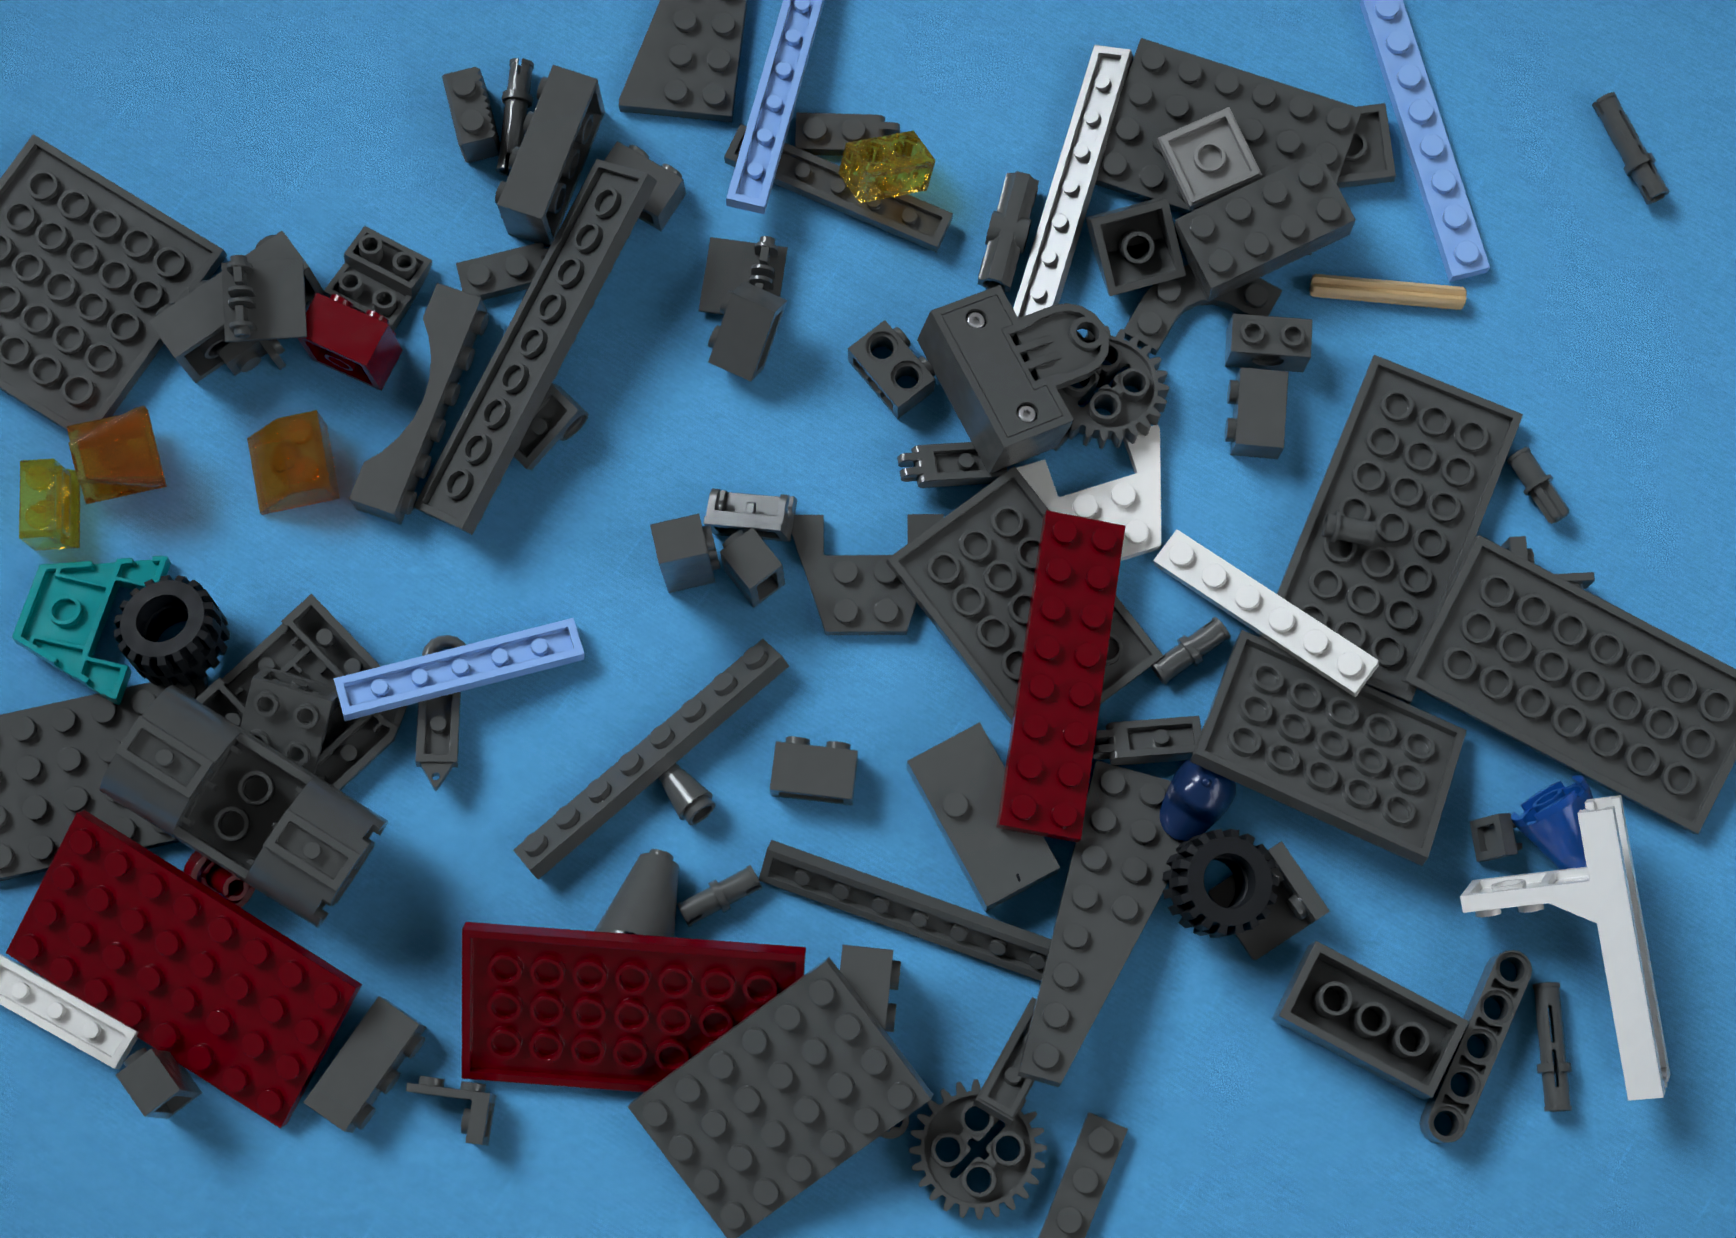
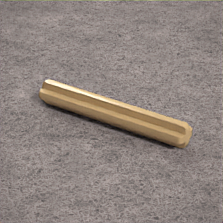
[1309,274,1467,310]

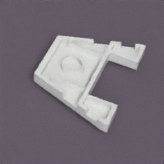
[1017,424,1161,561]

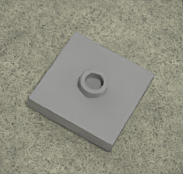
[1157,107,1262,211]

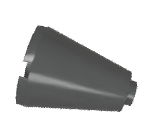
[594,849,679,937]

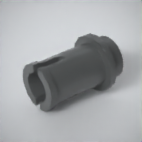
[1322,511,1376,547]

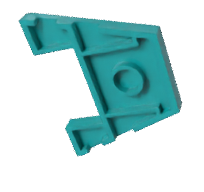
[12,555,171,705]

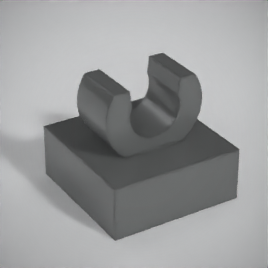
[1469,813,1523,862]

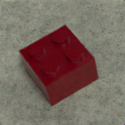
[298,293,403,391]

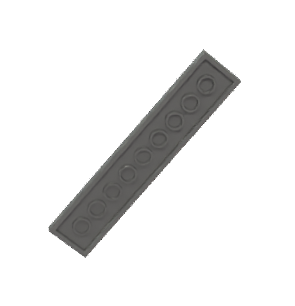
[413,159,657,535]

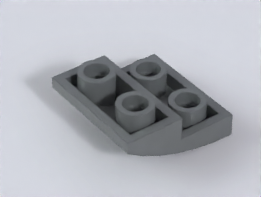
[324,226,432,331]

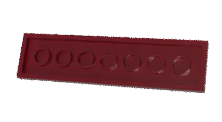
[996,510,1125,843]

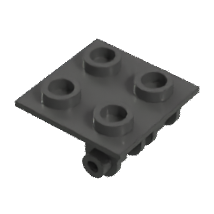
[699,236,788,315]
[221,255,307,342]

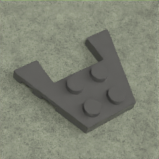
[792,514,944,635]

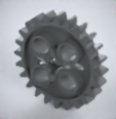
[1058,326,1169,449]
[909,1079,1047,1220]

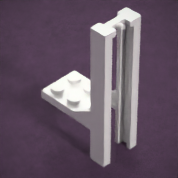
[1460,795,1670,1101]

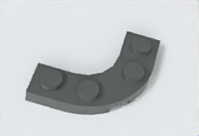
[1124,264,1282,355]

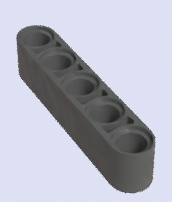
[1419,950,1532,1144]

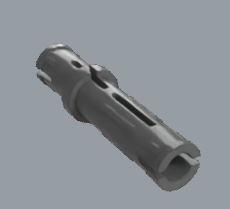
[496,58,534,176]
[1592,92,1670,204]
[1533,982,1572,1112]

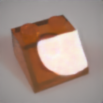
[247,410,340,515]

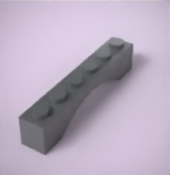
[349,283,489,525]

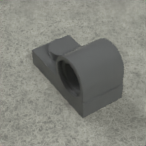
[514,383,589,470]

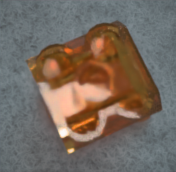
[67,406,167,504]

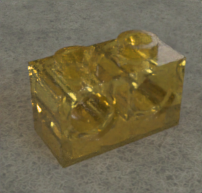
[839,130,936,203]

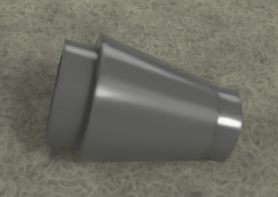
[658,763,715,825]

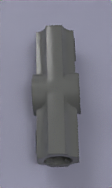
[978,171,1039,292]

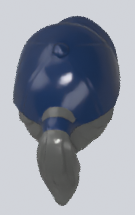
[1160,759,1236,841]

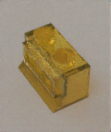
[19,459,80,550]

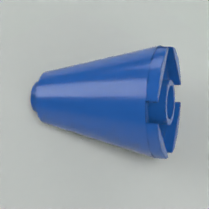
[1511,775,1593,870]

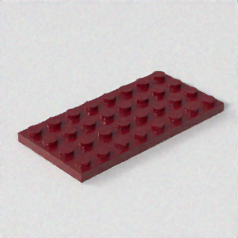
[6,810,362,1129]
[462,922,806,1092]

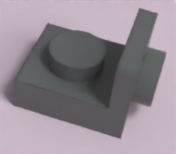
[217,339,286,376]

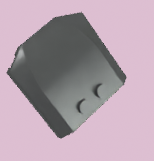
[196,594,408,791]

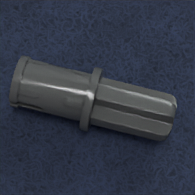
[1506,447,1569,524]

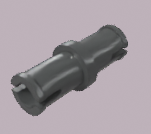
[1151,617,1231,685]
[677,865,762,927]

